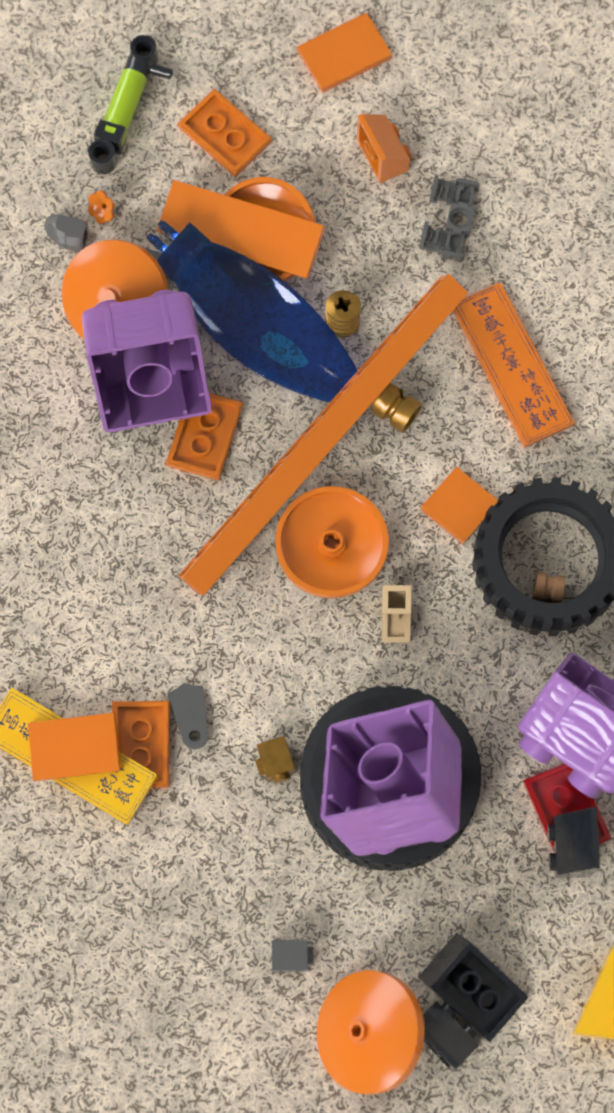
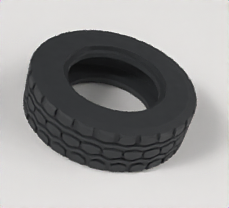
[300,685,482,871]

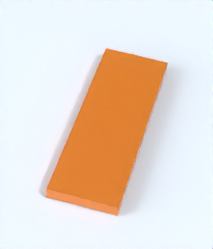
[157,179,326,279]

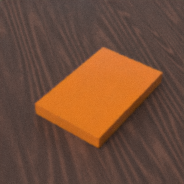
[297,12,392,93]
[177,88,272,178]
[166,393,243,481]
[112,701,170,788]
[28,712,121,782]

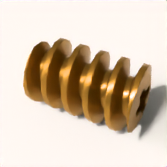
[325,290,361,338]

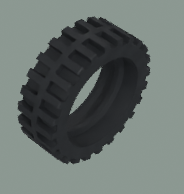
[472,477,614,637]

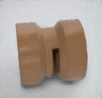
[533,572,566,603]

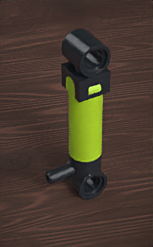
[88,35,173,174]

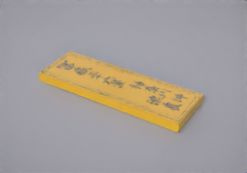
[0,687,158,826]

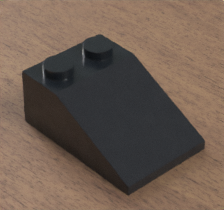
[547,807,600,878]
[418,932,529,1042]

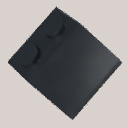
[423,1001,479,1071]

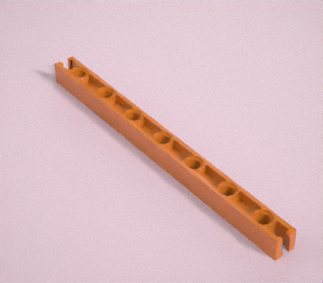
[178,274,468,596]

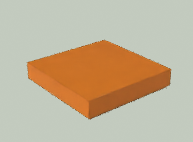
[420,466,498,545]

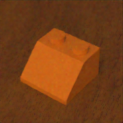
[356,113,412,183]

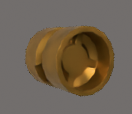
[370,382,423,433]

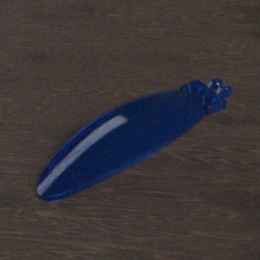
[146,220,357,403]

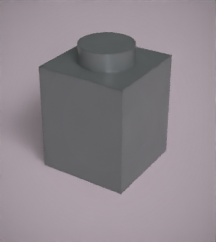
[271,940,314,973]

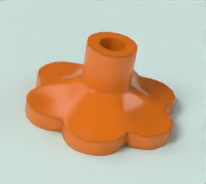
[88,190,115,224]

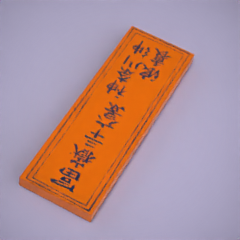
[453,282,574,448]

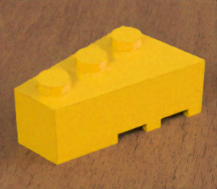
[571,946,614,1040]

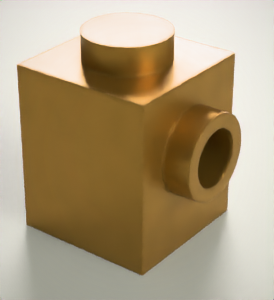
[255,736,295,784]

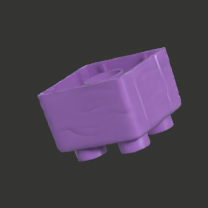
[82,290,211,432]
[518,652,614,799]
[320,700,462,856]

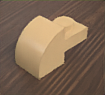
[381,585,411,643]

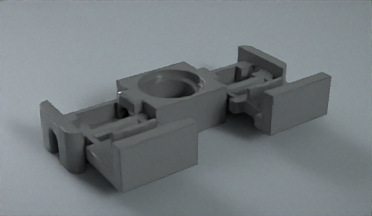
[419,174,480,262]

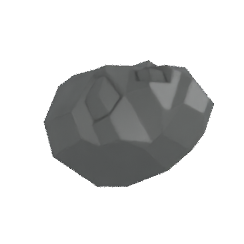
[44,215,89,252]

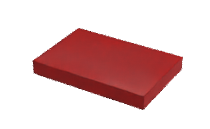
[523,763,612,850]

